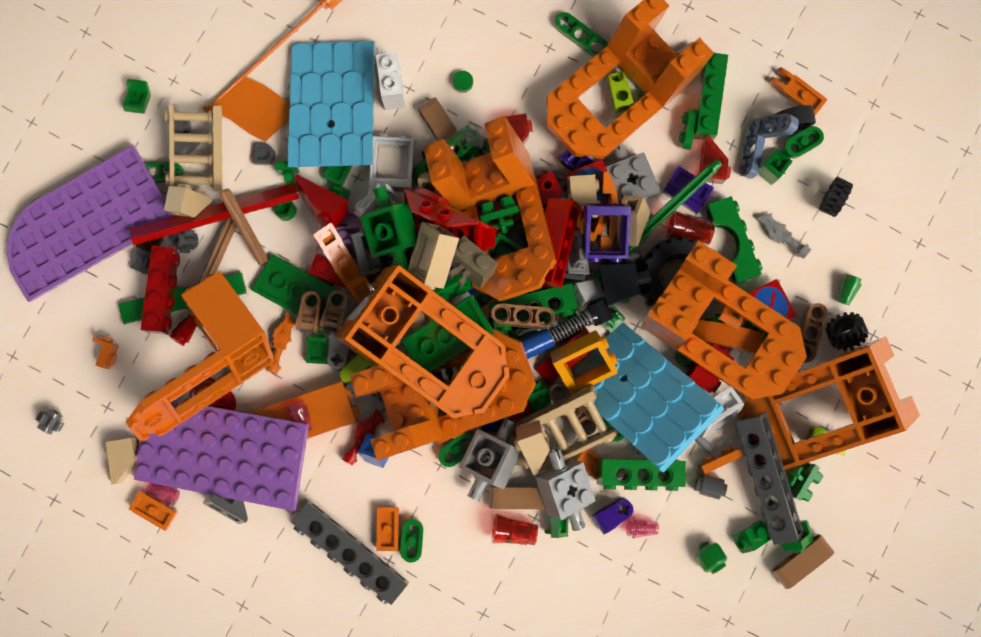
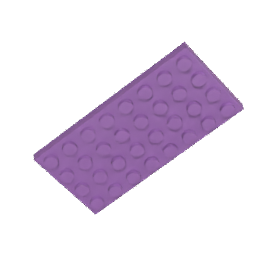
[133,400,309,511]

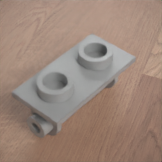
[567,230,590,274]

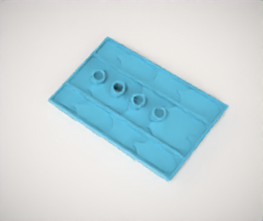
[288,41,375,167]
[572,322,724,472]

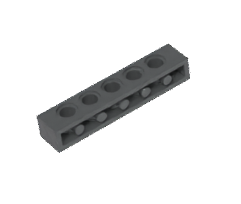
[735,411,804,545]
[291,501,409,605]

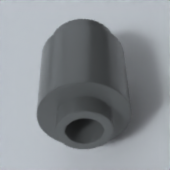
[694,474,728,500]

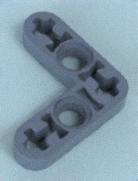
[739,113,799,179]

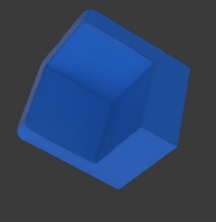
[358,433,389,468]

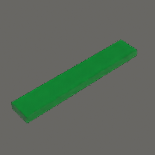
[118,273,248,325]

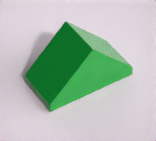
[758,148,793,185]

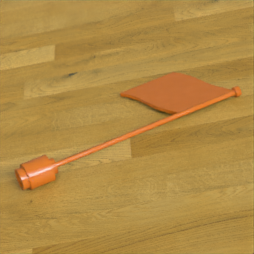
[202,0,342,141]

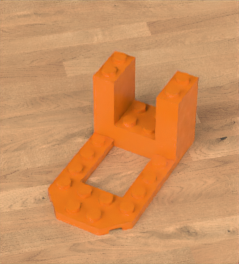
[546,0,714,159]
[424,116,556,302]
[641,240,807,400]
[334,265,510,418]
[125,271,275,441]
[350,329,536,461]
[737,336,920,470]

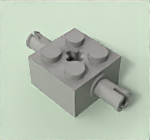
[606,143,660,220]
[459,418,522,502]
[535,447,595,531]

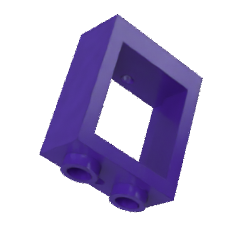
[582,203,631,262]

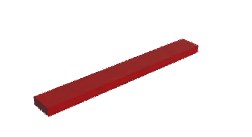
[130,183,299,245]

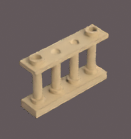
[165,104,222,192]
[515,385,617,472]

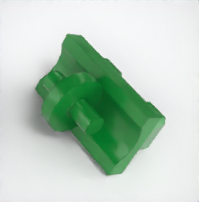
[480,196,521,234]
[786,462,824,502]

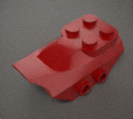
[404,187,497,251]

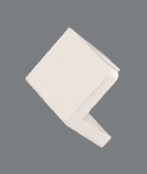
[573,279,605,312]

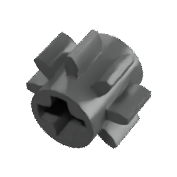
[172,230,199,253]
[35,408,65,435]

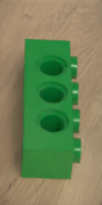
[488,283,578,332]
[596,459,686,491]

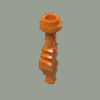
[266,312,296,374]

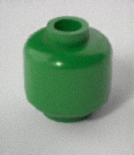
[695,541,728,575]

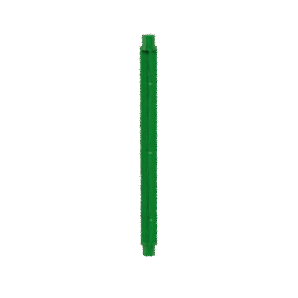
[592,159,722,281]

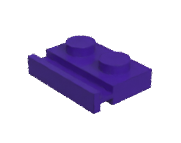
[662,166,714,214]

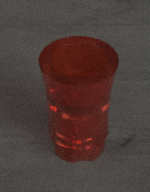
[667,210,715,245]
[491,514,538,545]

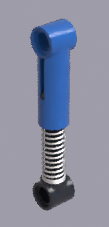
[519,298,614,359]

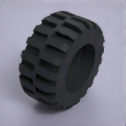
[638,236,714,308]

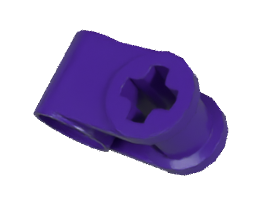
[556,149,594,171]
[592,498,634,535]

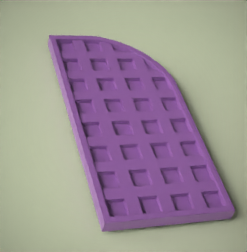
[7,145,175,302]

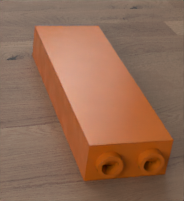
[250,381,360,439]

